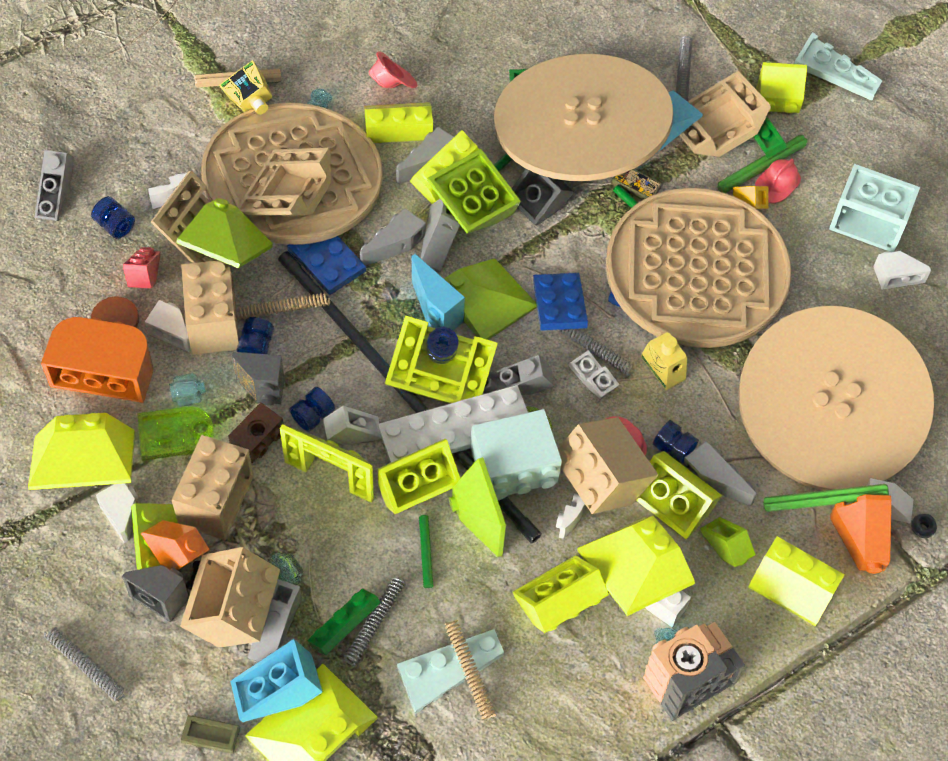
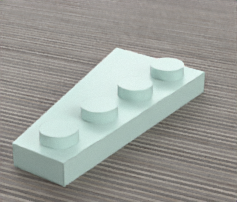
[794,32,883,100]
[397,629,504,714]

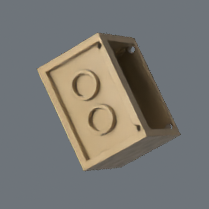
[181,260,240,355]
[558,417,658,514]
[172,435,254,540]
[181,547,280,647]

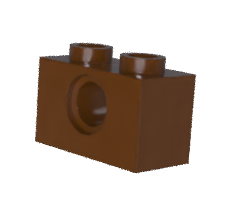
[228,402,284,463]

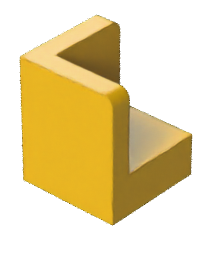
[733,186,769,209]

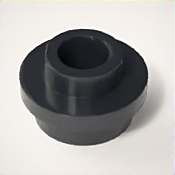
[911,514,937,538]

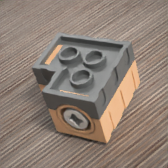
[643,622,745,721]

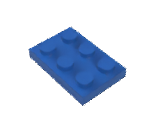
[287,236,366,296]
[533,273,588,331]

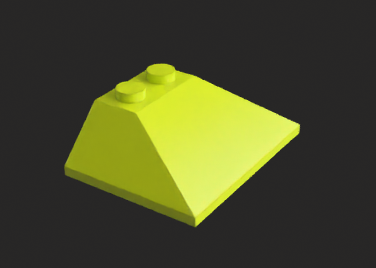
[385,316,498,404]
[28,413,135,490]
[280,424,374,503]
[577,516,695,616]
[245,664,378,761]

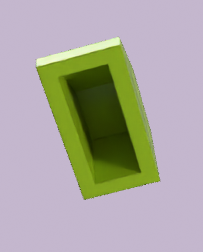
[700,517,756,567]

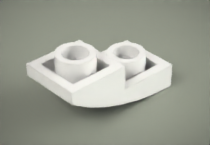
[148,173,187,209]
[568,350,619,399]
[556,493,586,538]

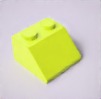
[756,62,807,113]

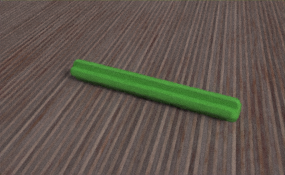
[717,135,808,193]
[763,484,889,512]

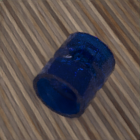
[91,196,135,239]
[236,317,274,354]
[426,327,459,364]
[289,386,336,432]
[652,420,699,464]

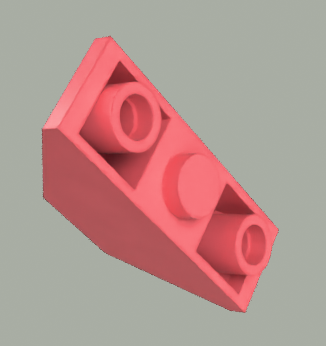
[123,247,160,288]

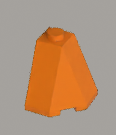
[830,494,891,574]
[141,520,210,571]

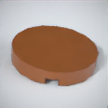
[91,296,139,328]

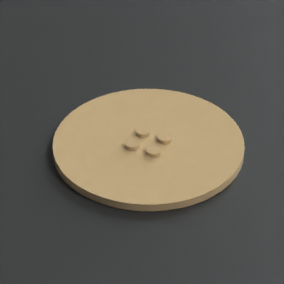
[494,54,673,181]
[201,103,383,245]
[606,188,791,348]
[739,306,934,490]

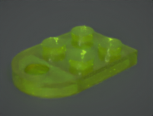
[137,406,214,461]

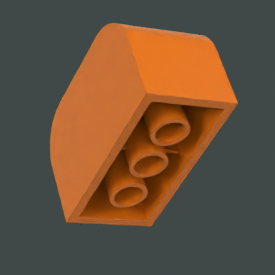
[41,317,153,403]

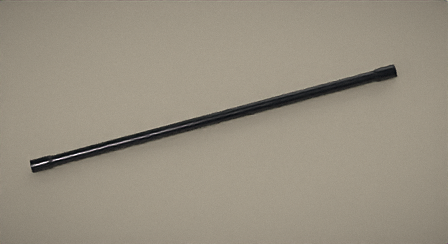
[278,251,542,544]

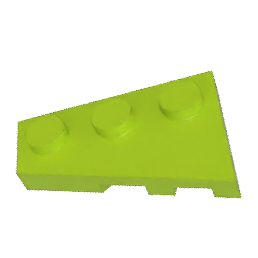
[131,503,178,570]

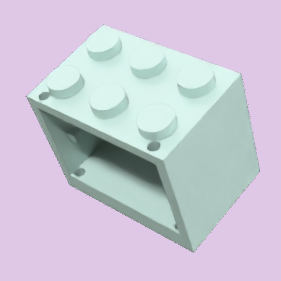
[829,164,920,252]
[470,409,562,500]

